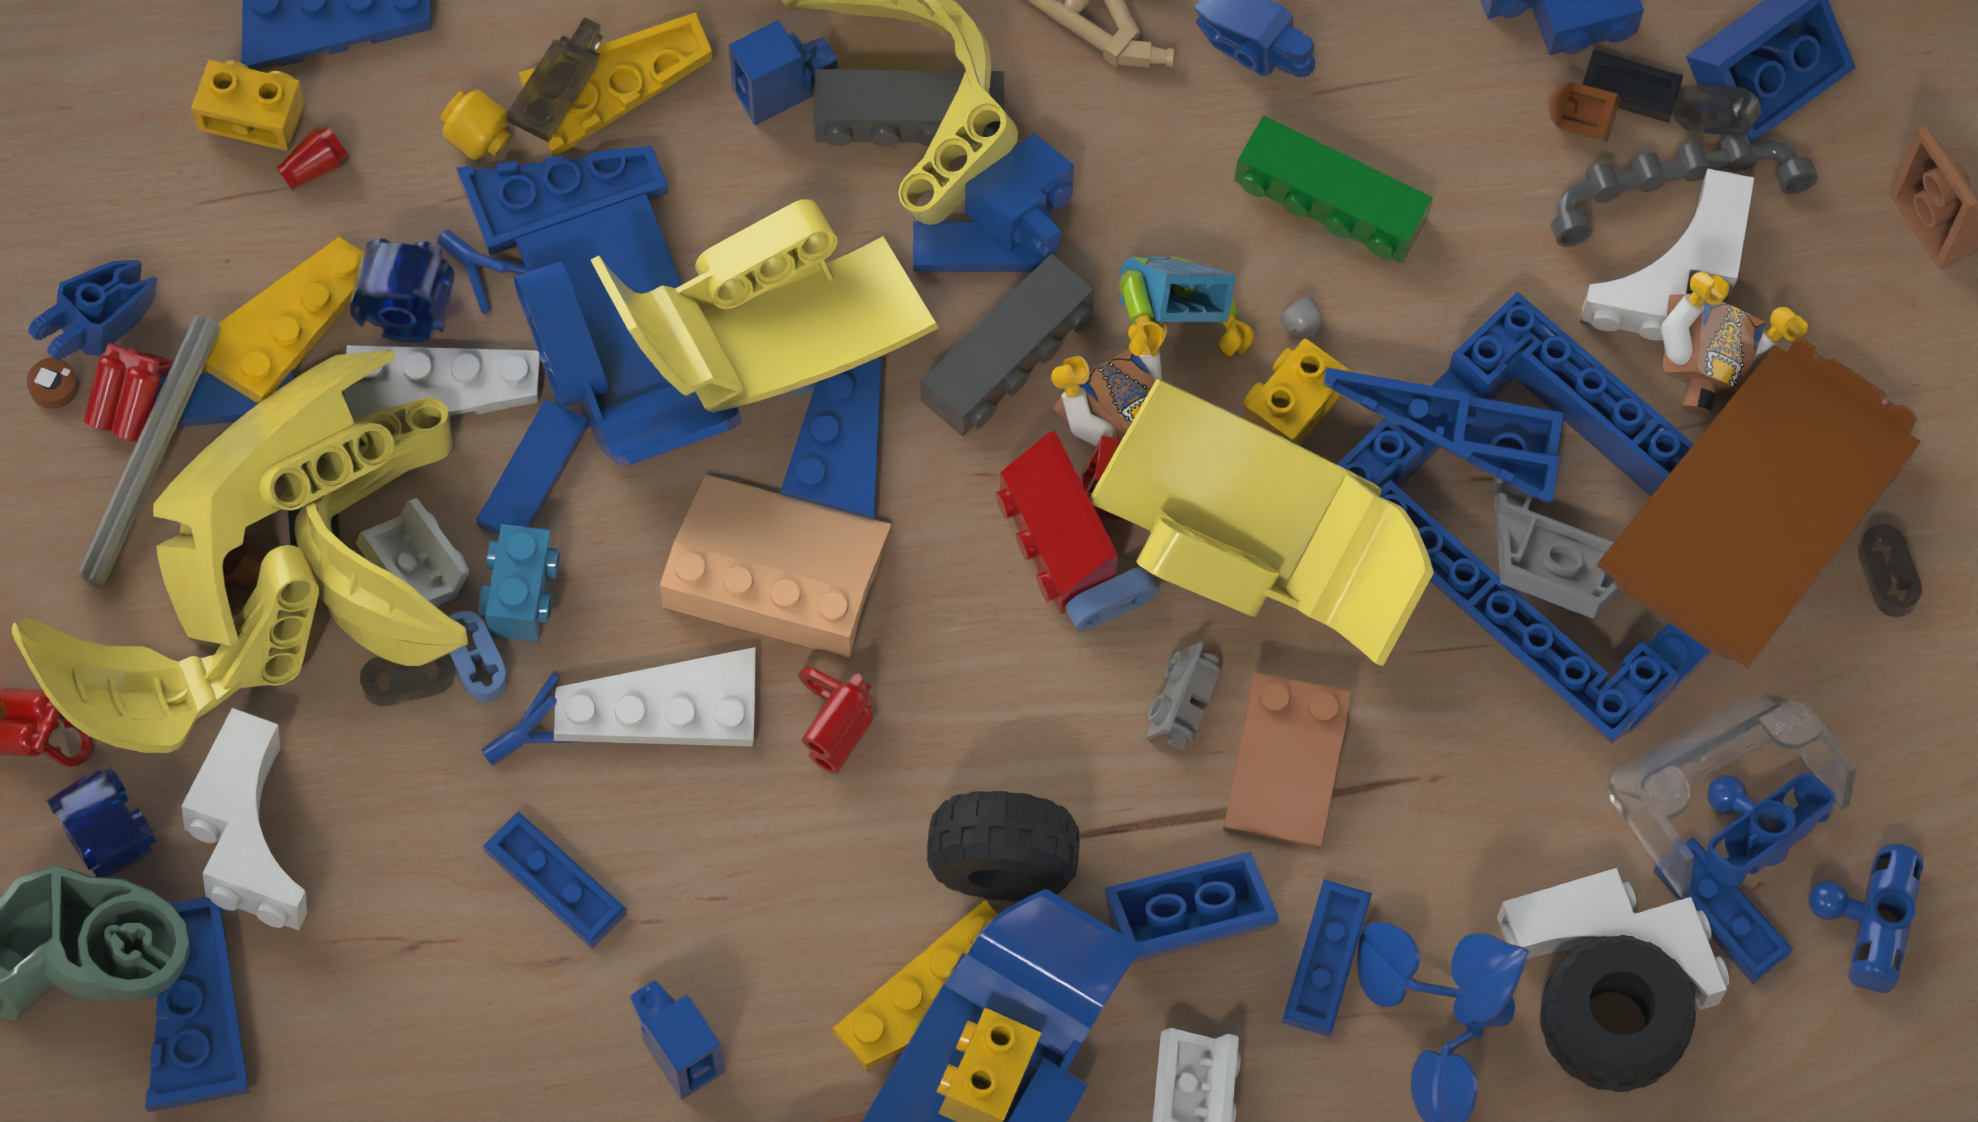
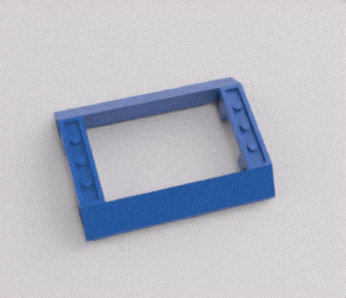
[1337,291,1712,743]

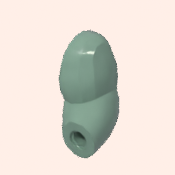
[0,865,190,1021]

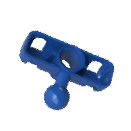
[1706,773,1836,887]
[1809,843,1924,993]

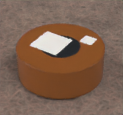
[27,358,78,409]

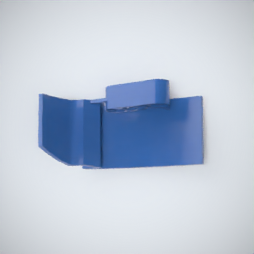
[514,193,742,466]
[862,889,1142,1122]

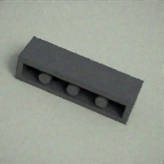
[814,69,1004,146]
[921,253,1094,436]

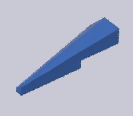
[1323,368,1564,504]

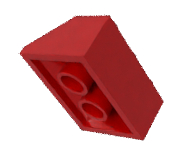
[995,431,1118,614]

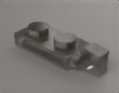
[506,17,603,143]

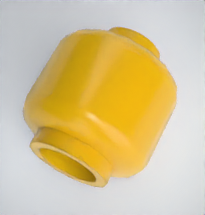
[439,89,512,160]

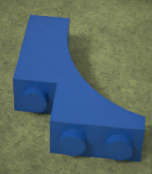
[1481,0,1644,55]

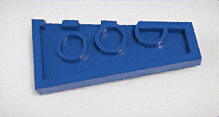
[241,0,432,71]
[456,146,669,256]
[781,356,882,519]
[145,897,250,1112]

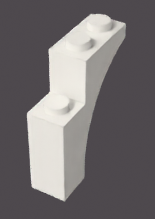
[1580,169,1754,341]
[181,708,307,930]
[1497,868,1729,1010]

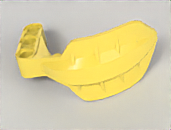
[782,0,1018,225]
[294,398,468,666]
[12,545,319,753]

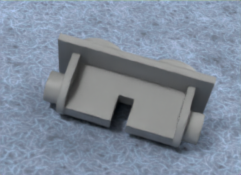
[1145,642,1221,749]

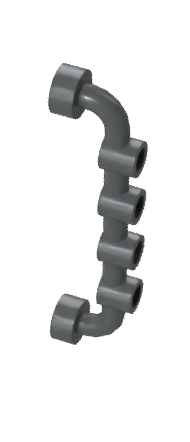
[1551,132,1818,247]

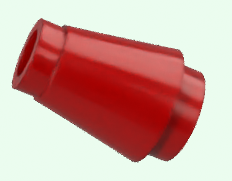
[276,125,349,190]

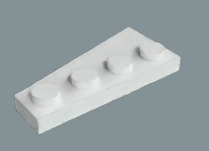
[343,345,541,420]
[554,647,756,747]

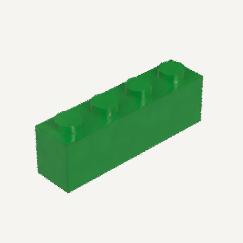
[1234,115,1433,263]

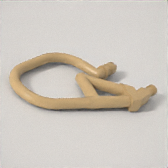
[1026,0,1175,68]

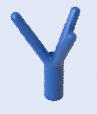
[437,229,526,314]
[481,673,580,766]

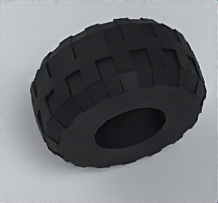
[927,791,1080,901]
[1540,935,1696,1092]

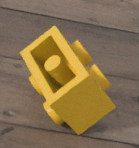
[191,59,305,151]
[1243,338,1351,446]
[936,1008,1041,1122]

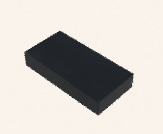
[1582,50,1683,123]

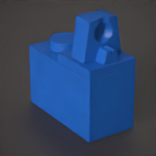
[729,20,838,125]
[965,133,1074,258]
[630,980,725,1100]

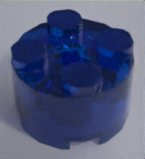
[350,238,455,342]
[46,766,157,878]

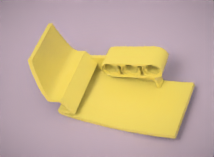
[591,199,938,413]
[153,350,396,646]
[1089,378,1434,666]

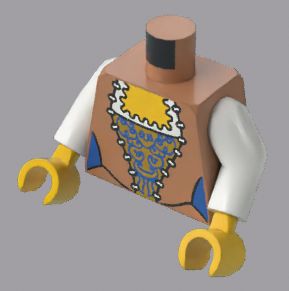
[1661,272,1808,414]
[1051,319,1167,447]

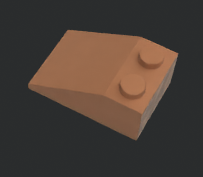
[1889,126,1978,270]
[1223,672,1352,850]

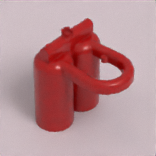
[84,343,173,442]
[798,667,874,774]
[0,688,93,767]

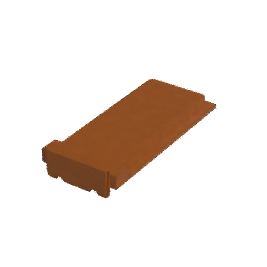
[1597,338,1921,669]

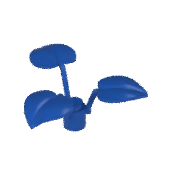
[1357,922,1529,1122]

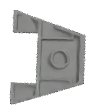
[1493,476,1624,619]

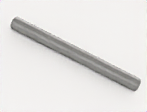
[79,315,220,585]

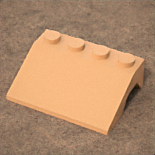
[659,474,892,658]

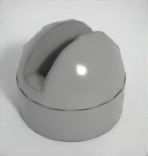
[1279,297,1322,339]

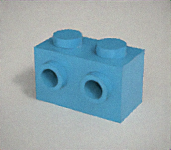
[478,524,560,643]

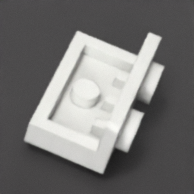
[355,498,469,607]
[1152,1028,1241,1122]

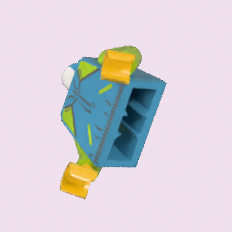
[1119,256,1255,357]

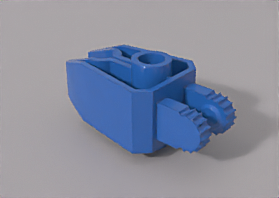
[1194,0,1315,78]
[28,260,157,361]

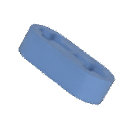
[1065,567,1159,631]
[448,611,508,703]

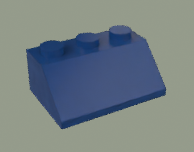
[1686,0,1856,143]
[1104,851,1279,963]

